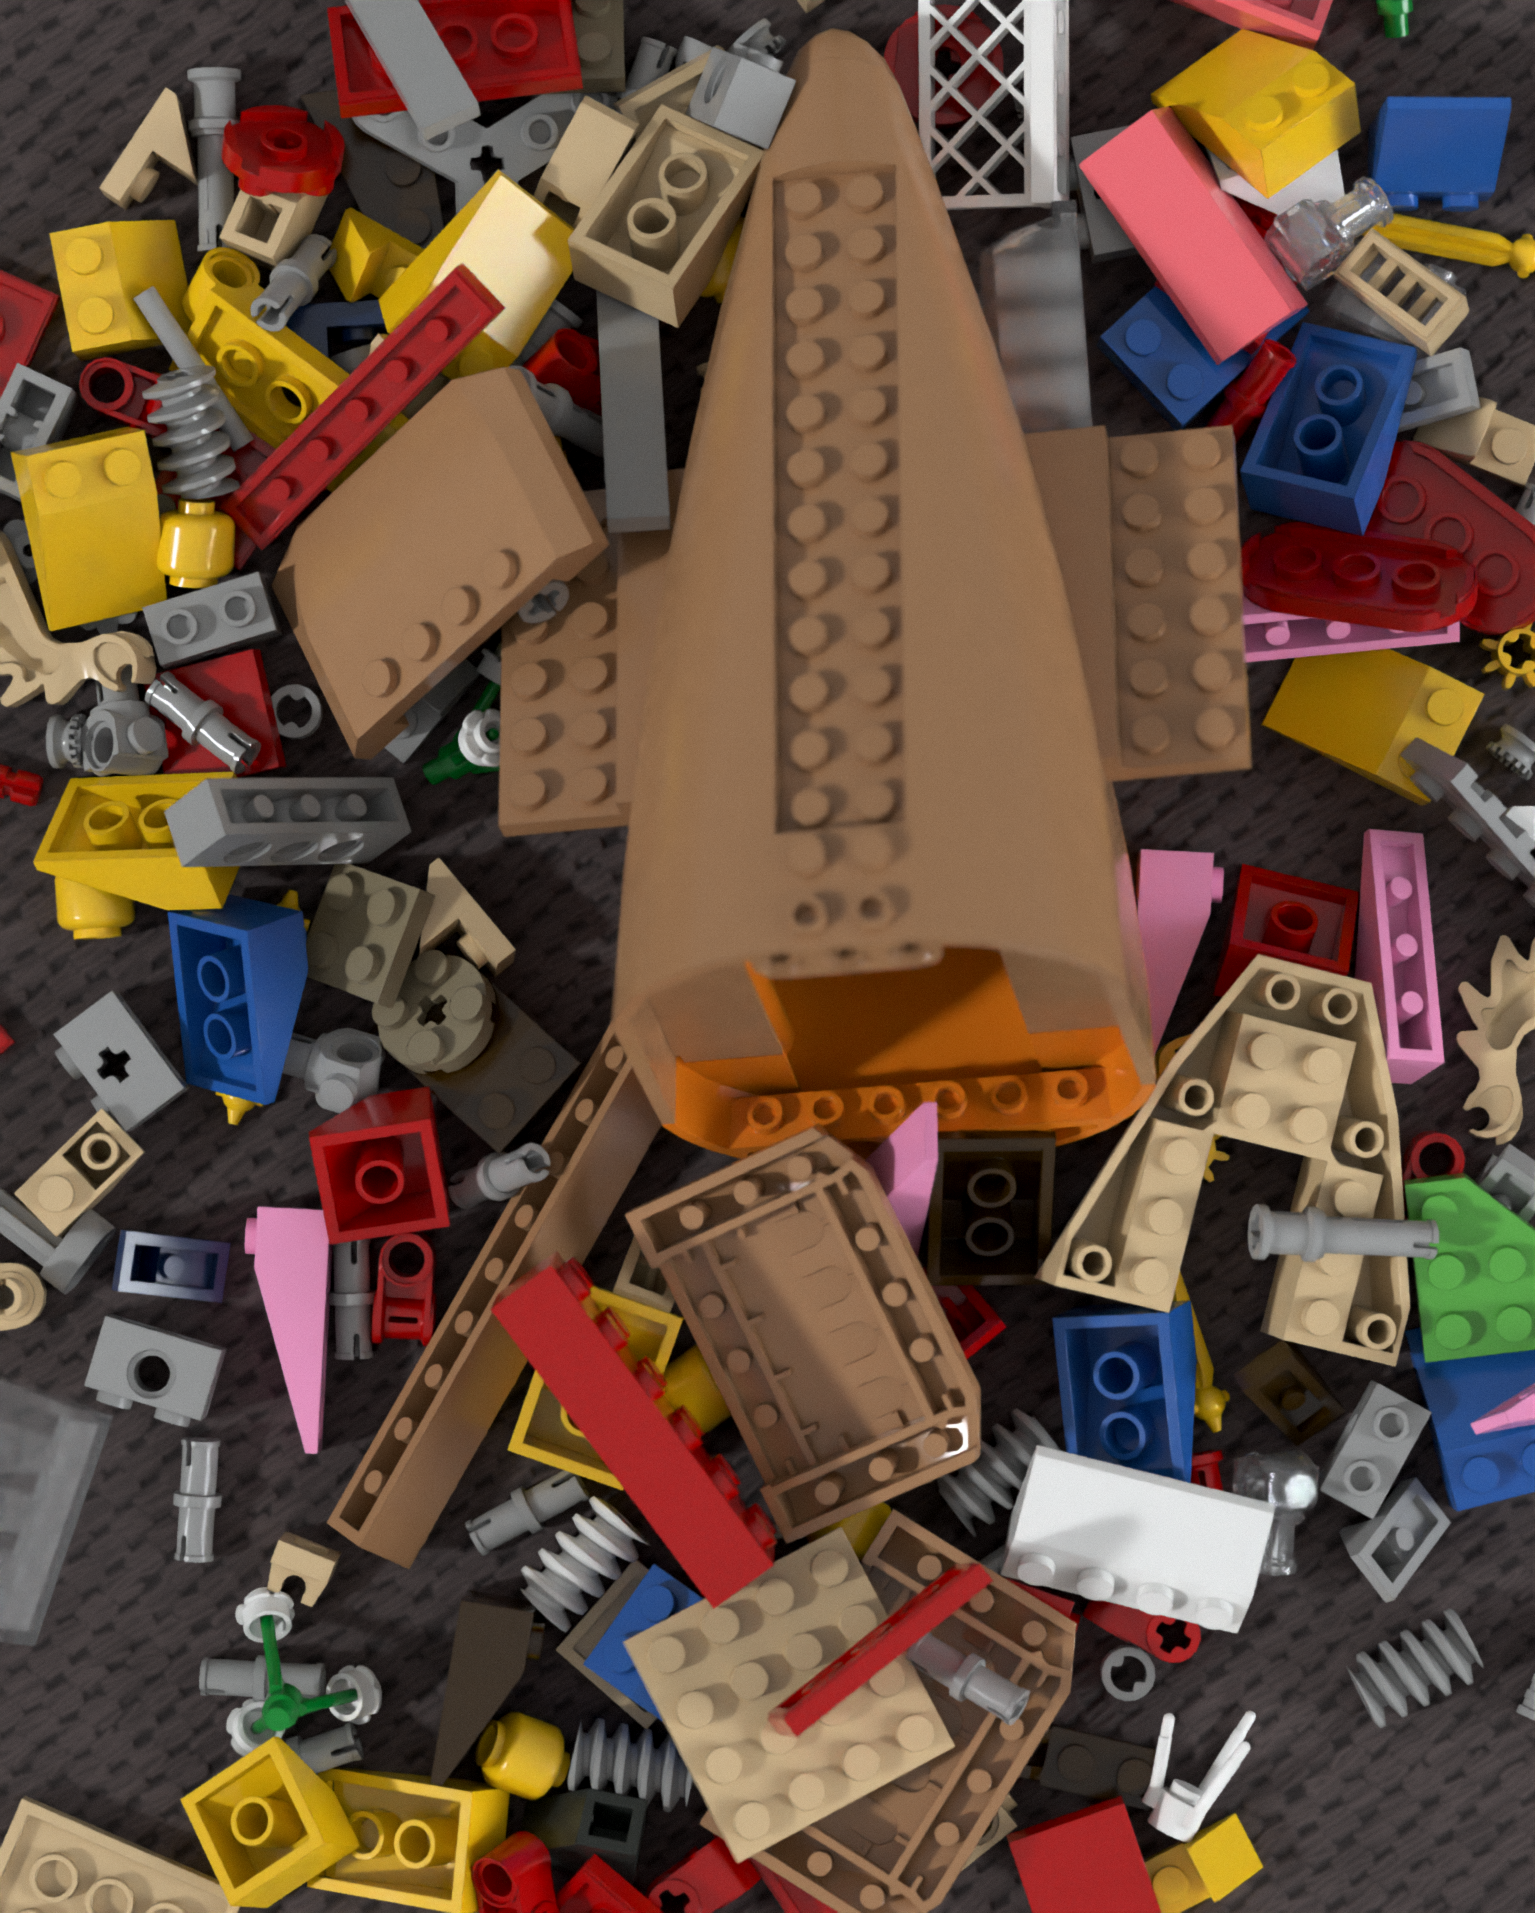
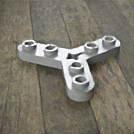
[352,92,618,215]

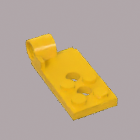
[169,247,410,493]

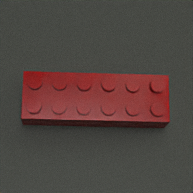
[490,1250,777,1609]

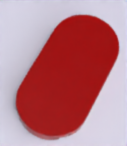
[1366,440,1535,635]
[1240,522,1478,632]

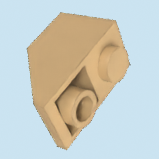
[533,96,639,229]
[219,189,328,271]
[14,1108,145,1237]

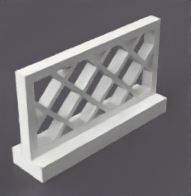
[918,0,1069,210]

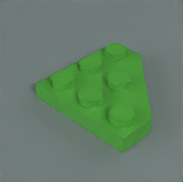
[1403,1173,1535,1363]

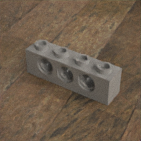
[164,777,412,867]

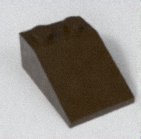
[368,943,582,1154]
[923,1131,1056,1286]
[430,1590,548,1785]

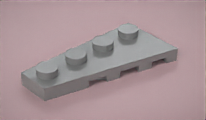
[1400,737,1535,909]

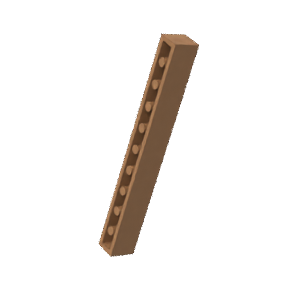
[327,1021,662,1569]

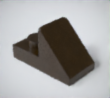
[1233,1340,1345,1446]

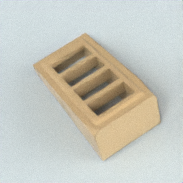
[1333,228,1469,356]

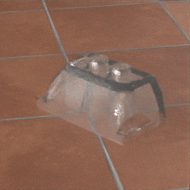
[976,200,1092,434]

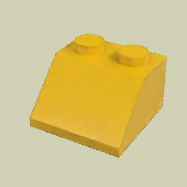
[49,220,193,361]
[180,1736,360,1908]

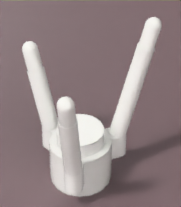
[1142,1711,1256,1843]

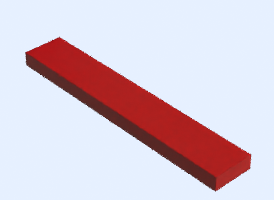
[220,263,505,550]

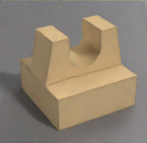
[267,1531,342,1607]

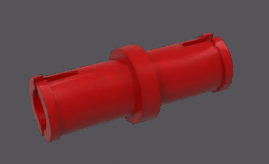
[1204,339,1297,445]

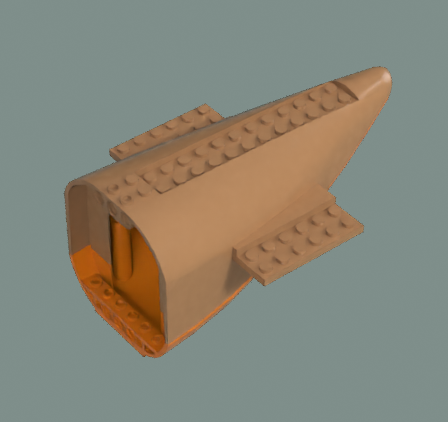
[499,28,1251,1160]

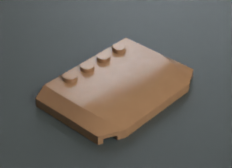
[271,367,610,760]
[625,1123,981,1544]
[699,1509,1077,1913]

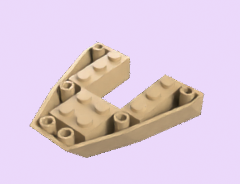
[1034,954,1410,1367]

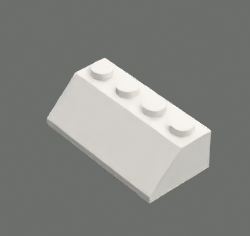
[1000,1445,1275,1634]

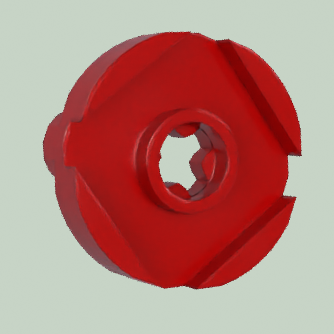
[884,4,1004,128]
[221,105,345,197]

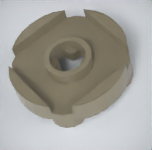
[372,950,496,1074]

